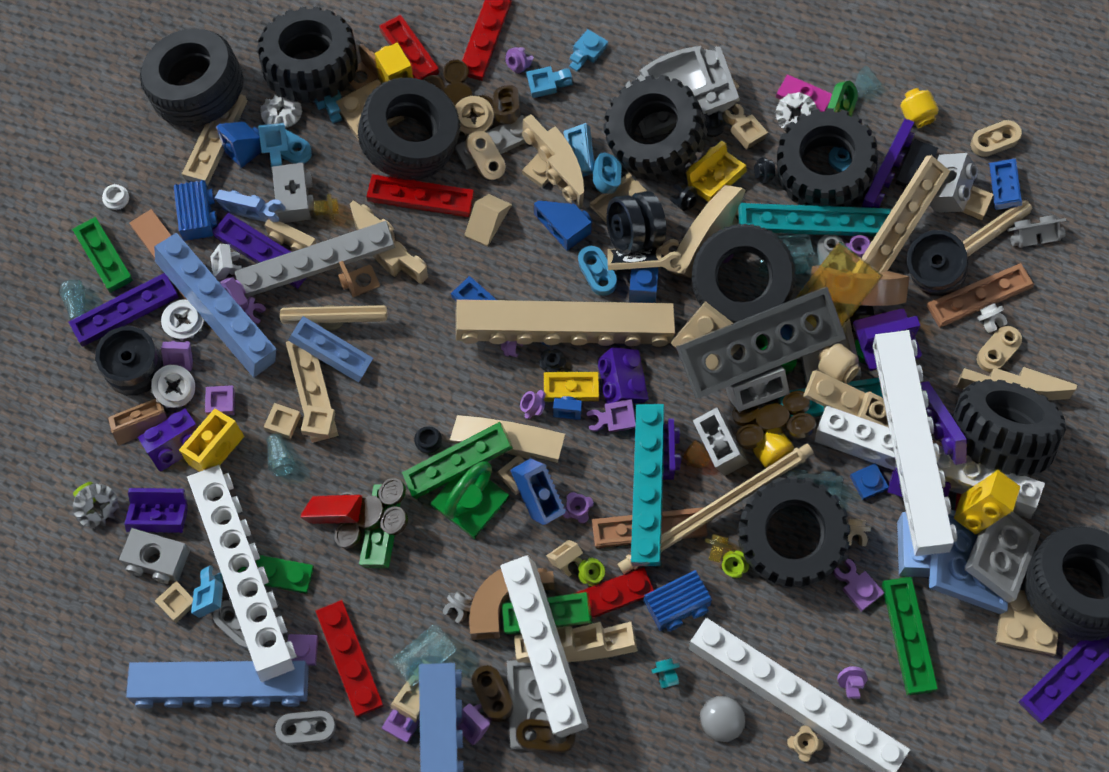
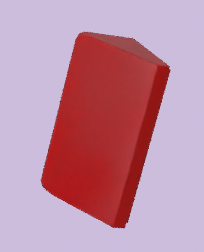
[301,495,363,524]

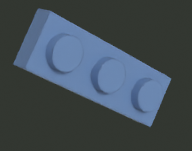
[288,316,373,383]

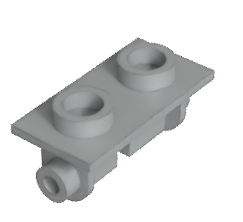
[1007,215,1066,248]

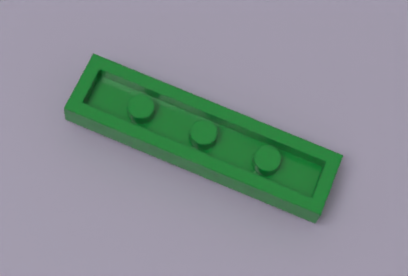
[402,422,513,499]
[882,577,938,696]

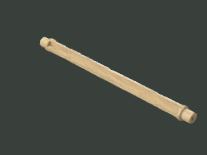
[617,444,814,574]

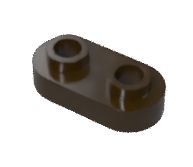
[493,85,521,124]
[471,665,514,722]
[516,719,576,754]

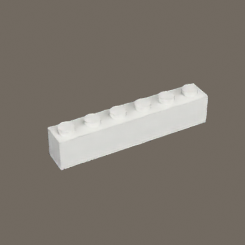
[500,555,589,738]

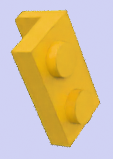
[686,141,747,202]

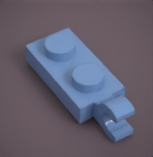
[215,190,286,222]

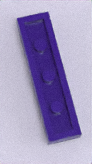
[861,118,915,208]
[212,213,306,289]
[68,273,179,347]
[920,381,967,465]
[1018,637,1109,724]

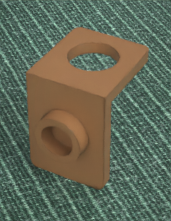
[349,43,379,90]
[338,261,380,298]

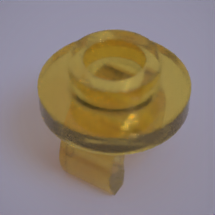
[313,194,339,220]
[705,534,733,563]

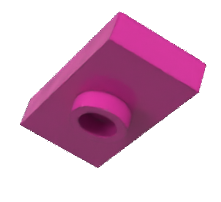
[776,74,832,112]

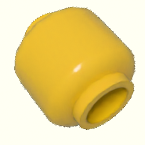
[900,88,939,128]
[753,433,795,468]

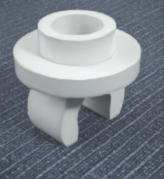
[977,303,1007,333]

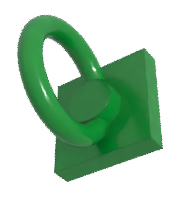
[431,461,510,539]

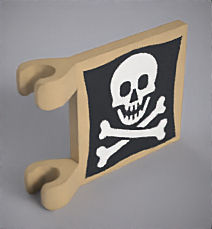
[608,239,681,272]

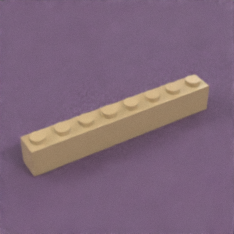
[456,300,675,347]

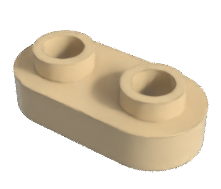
[971,120,1022,157]
[465,131,505,180]
[977,326,1022,372]

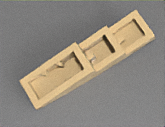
[667,185,746,278]
[956,367,1077,400]
[450,415,565,463]
[514,622,637,663]

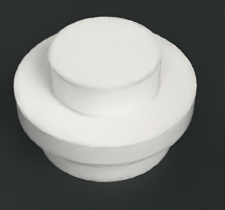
[102,184,129,210]

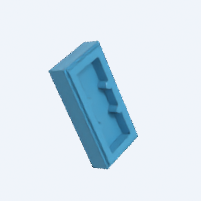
[564,123,594,177]

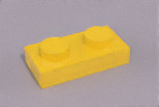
[544,372,599,402]

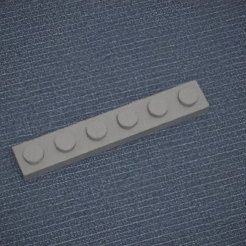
[235,221,395,298]

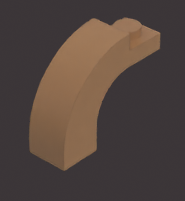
[809,265,910,306]
[469,568,554,640]

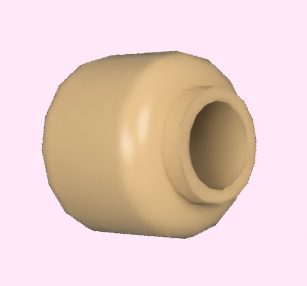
[818,344,860,384]

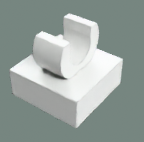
[210,244,242,280]

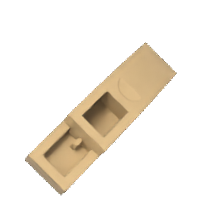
[522,114,584,209]
[350,200,428,284]
[803,370,889,427]

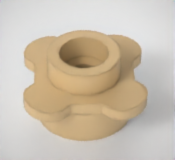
[787,726,823,762]

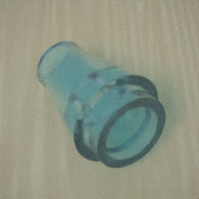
[59,280,86,321]
[266,434,295,477]

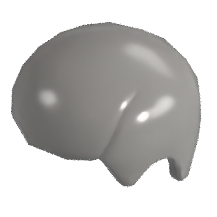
[700,696,745,742]

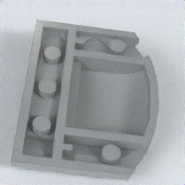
[626,46,740,138]

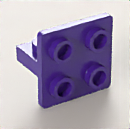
[853,309,922,371]

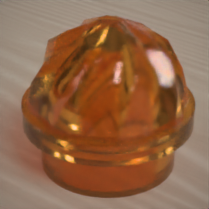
[682,440,710,468]

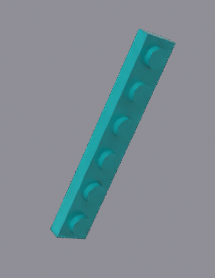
[738,203,892,237]
[631,404,665,566]

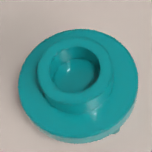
[651,658,680,688]

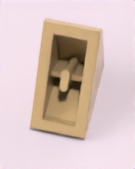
[464,194,512,247]

